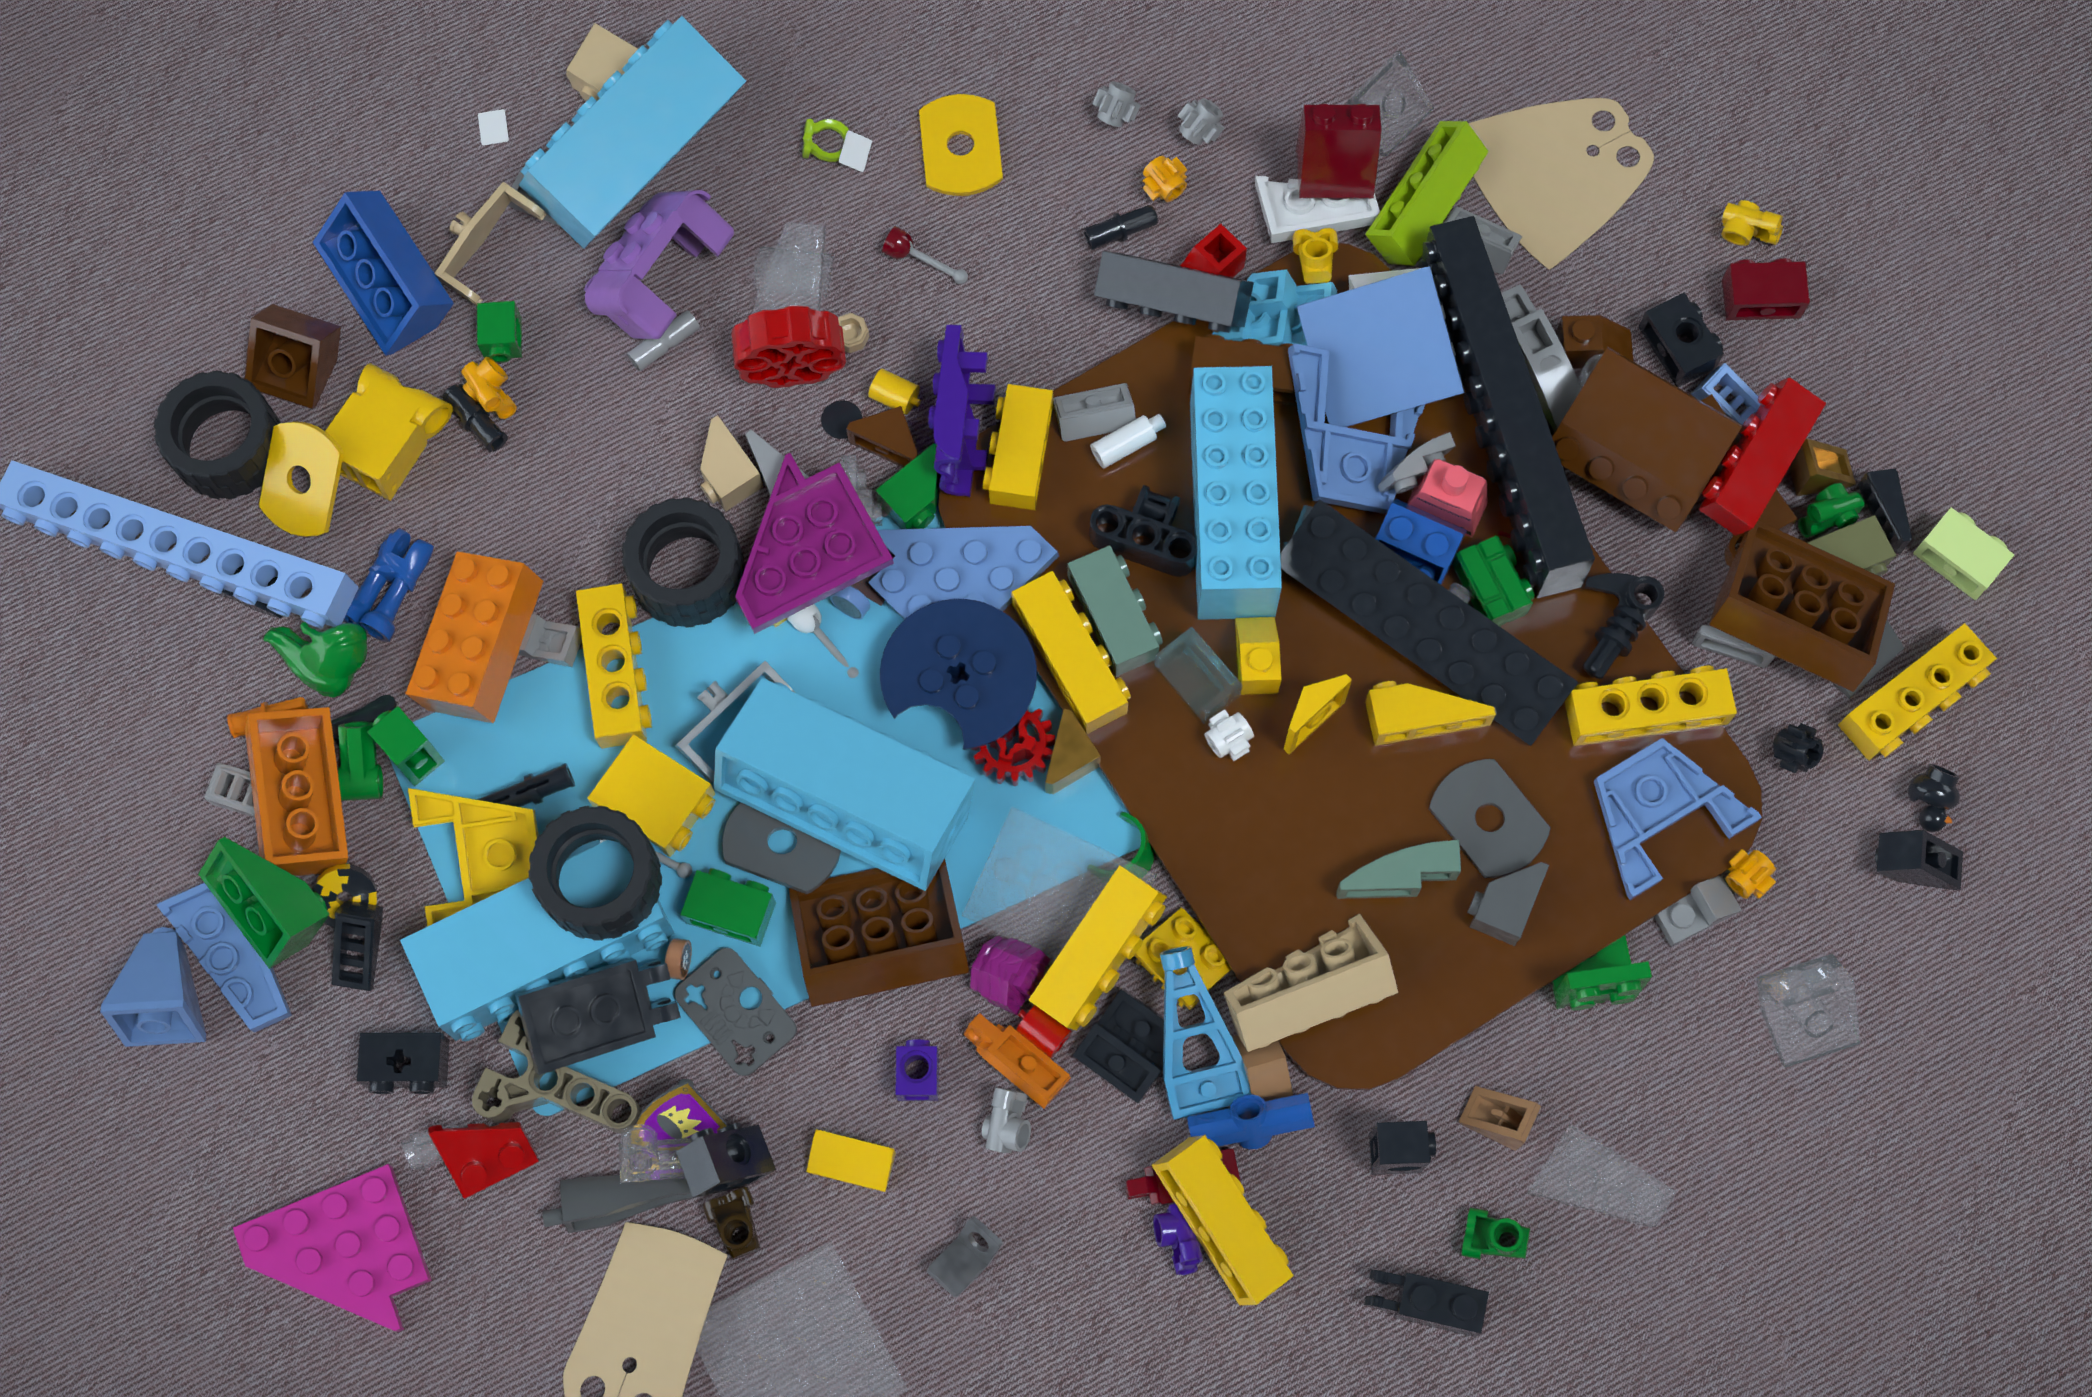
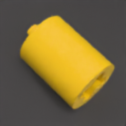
[868,368,921,415]

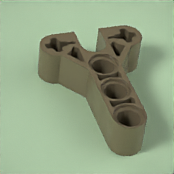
[472,1009,642,1134]

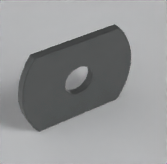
[1429,759,1550,878]
[722,803,841,894]

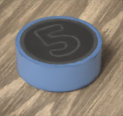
[830,586,870,620]

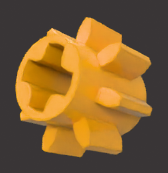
[1143,156,1187,202]
[1725,849,1776,899]

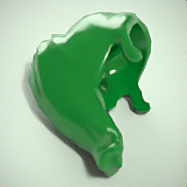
[263,622,367,698]

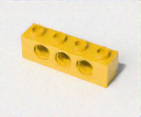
[576,583,652,749]
[1564,665,1737,746]

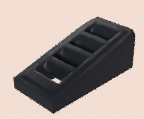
[1858,468,1912,554]
[332,901,383,991]

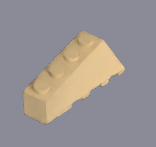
[1224,914,1398,1052]

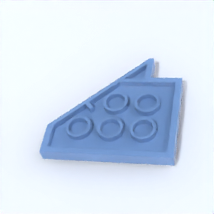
[868,526,1059,620]

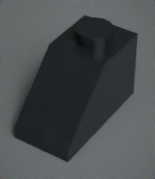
[1875,830,1963,890]

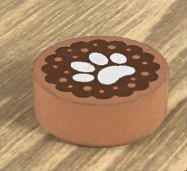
[665,938,692,980]

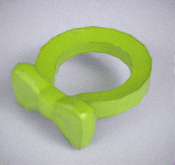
[802,118,849,162]

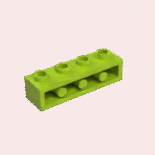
[1365,121,1489,266]

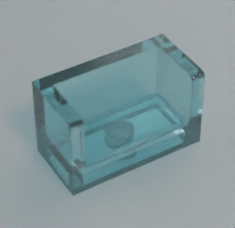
[1154,627,1242,725]

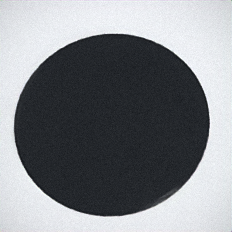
[821,400,863,439]

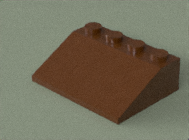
[1552,347,1743,532]
[1709,520,1895,692]
[789,858,970,1007]

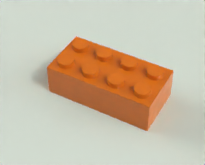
[405,551,544,724]
[245,707,348,876]

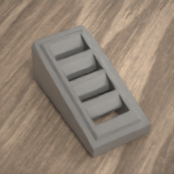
[1692,625,1775,668]
[205,763,255,817]

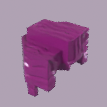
[970,936,1050,1015]

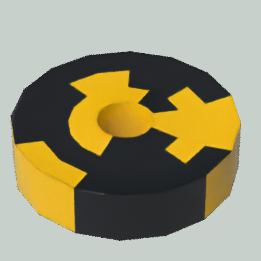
[312,864,377,927]

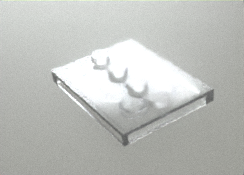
[961,807,1157,960]

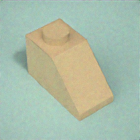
[700,415,764,511]

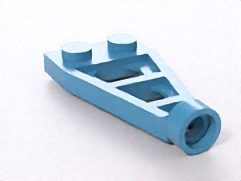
[1160,946,1251,1120]

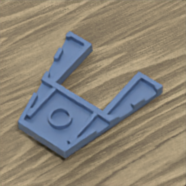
[1288,343,1425,514]

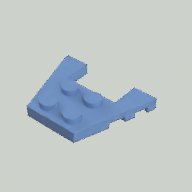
[1594,738,1762,900]

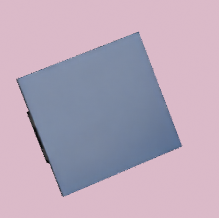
[1297,266,1465,427]

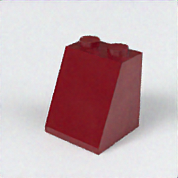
[1296,104,1382,198]

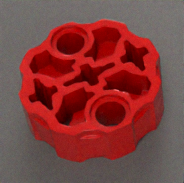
[731,306,846,388]

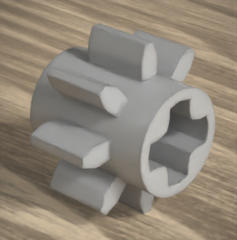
[1092,81,1141,127]
[1177,98,1225,145]

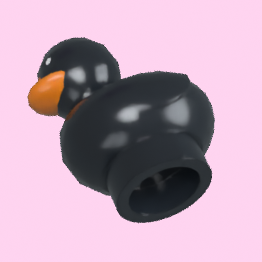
[1908,764,1960,832]

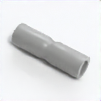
[627,310,700,371]

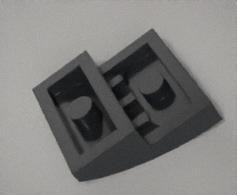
[1073,988,1164,1103]

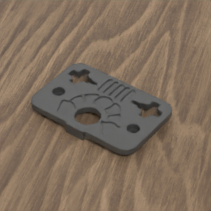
[675,948,797,1076]

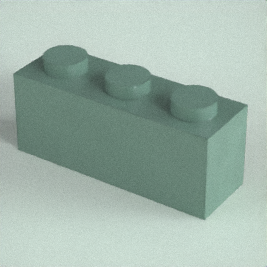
[1067,545,1163,677]

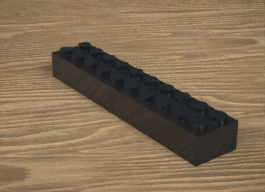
[1418,216,1595,599]

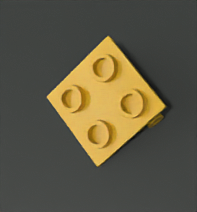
[1134,907,1231,1010]

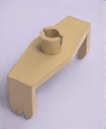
[434,182,547,306]

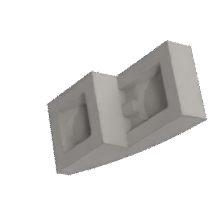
[518,614,582,667]

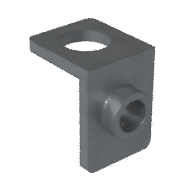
[927,1216,1003,1297]

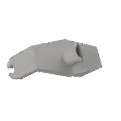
[675,661,796,783]

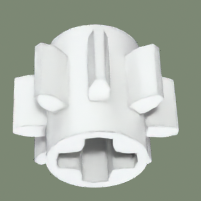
[1204,709,1254,761]

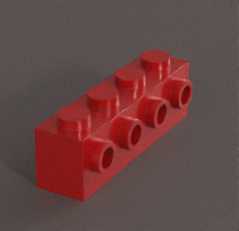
[1699,377,1826,536]

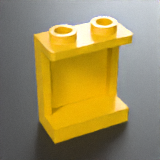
[587,734,715,857]

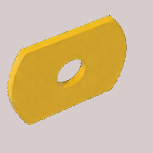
[919,94,1003,196]
[259,421,344,537]

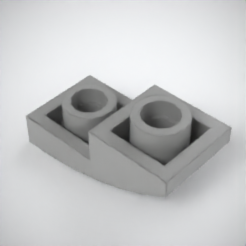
[1378,432,1456,494]

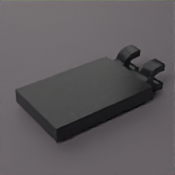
[515,958,681,1075]

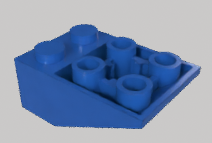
[1376,499,1467,585]

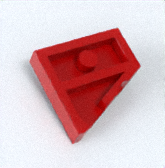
[428,1122,539,1199]

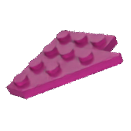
[233,1164,432,1332]

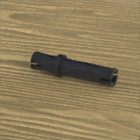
[476,763,575,807]

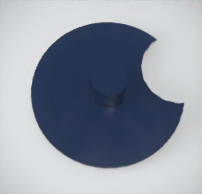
[880,599,1037,750]

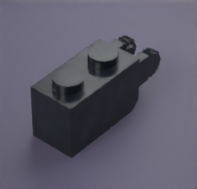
[1364,1270,1489,1337]

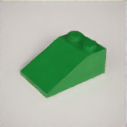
[198,837,330,969]

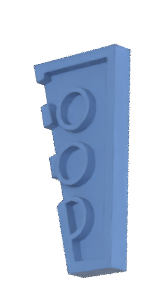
[156,883,292,1033]

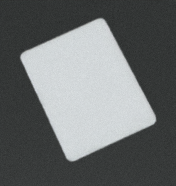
[478,109,509,145]
[839,130,872,172]

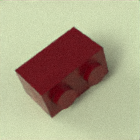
[1722,258,1810,321]

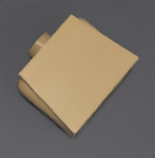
[566,23,638,101]

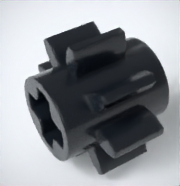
[1773,723,1824,773]

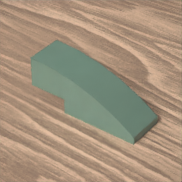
[1337,840,1461,899]

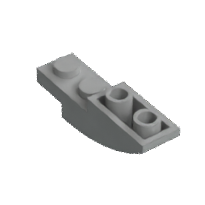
[1501,284,1581,432]

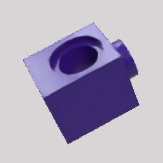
[896,1039,939,1101]

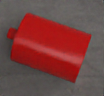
[1016,1005,1072,1058]

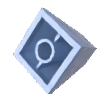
[100,927,206,1047]

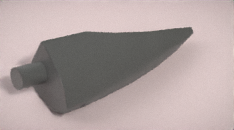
[543,1174,693,1233]

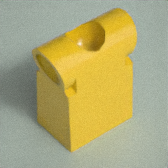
[325,363,453,501]

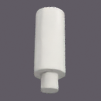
[1090,414,1166,469]

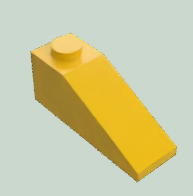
[1365,681,1496,746]

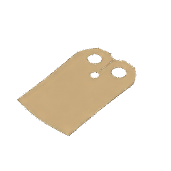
[563,1222,727,1397]

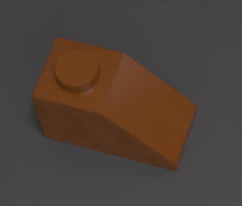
[1556,315,1634,369]

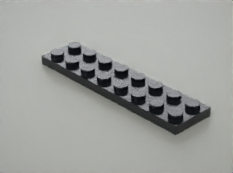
[1280,499,1578,746]

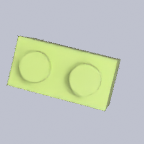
[1913,507,2014,601]

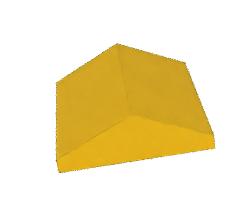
[1284,674,1352,754]

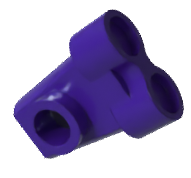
[1153,1204,1203,1275]

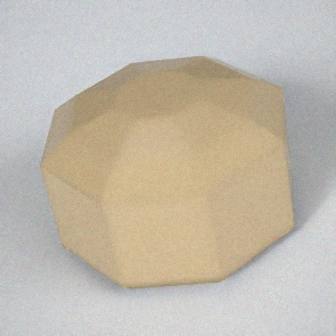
[838,313,870,353]

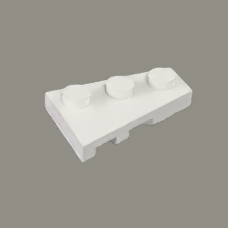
[1255,176,1380,243]

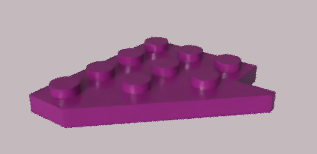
[735,453,894,634]

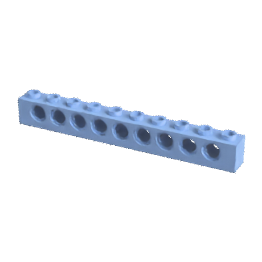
[0,460,359,629]

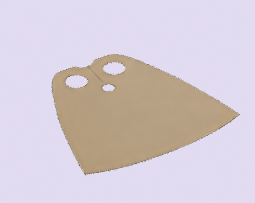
[1468,98,1654,270]

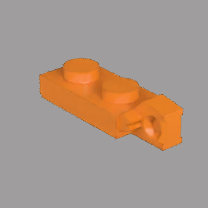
[964,1013,1071,1109]

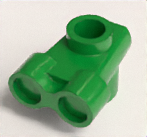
[1798,483,1864,538]
[1462,1207,1530,1260]

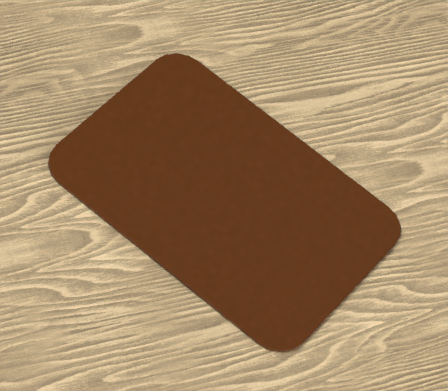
[938,243,1763,1090]

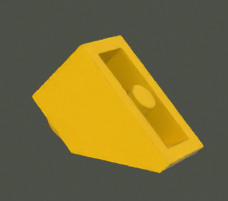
[1235,617,1282,695]

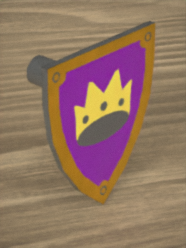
[630,1079,728,1150]

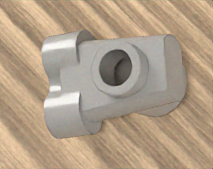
[982,1087,1031,1153]

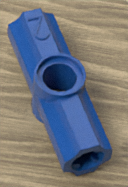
[1187,1093,1315,1150]

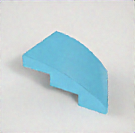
[1212,269,1337,346]

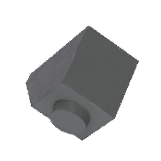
[1467,862,1549,946]

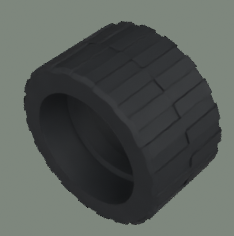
[154,371,281,499]
[622,497,746,628]
[528,806,662,941]

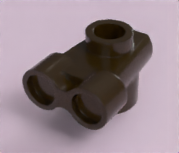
[702,1186,761,1260]

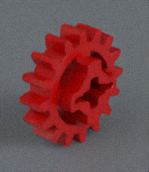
[971,708,1055,786]

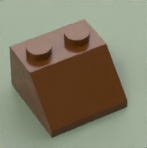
[245,304,341,409]

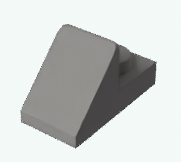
[1654,876,1742,947]

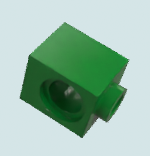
[477,301,522,363]

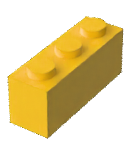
[983,384,1053,510]

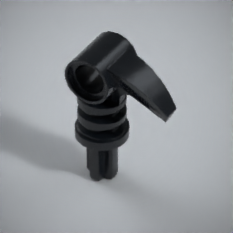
[1583,573,1664,680]

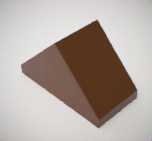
[846,406,918,468]

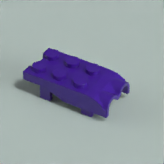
[929,325,996,497]

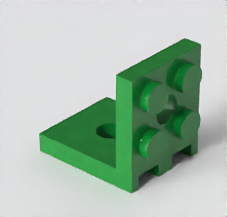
[1552,936,1652,1011]

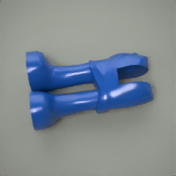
[343,528,434,642]

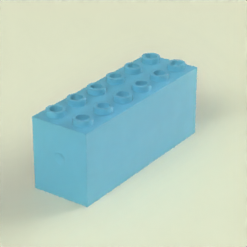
[519,16,746,249]
[1190,366,1282,620]
[714,677,976,891]
[400,840,675,1041]

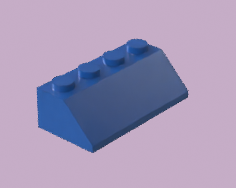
[313,191,454,355]

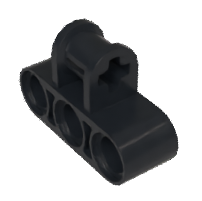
[1089,485,1197,577]

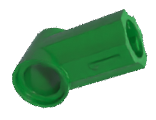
[338,721,383,801]

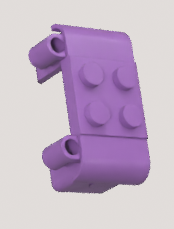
[584,190,734,339]

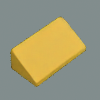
[806,1129,896,1193]

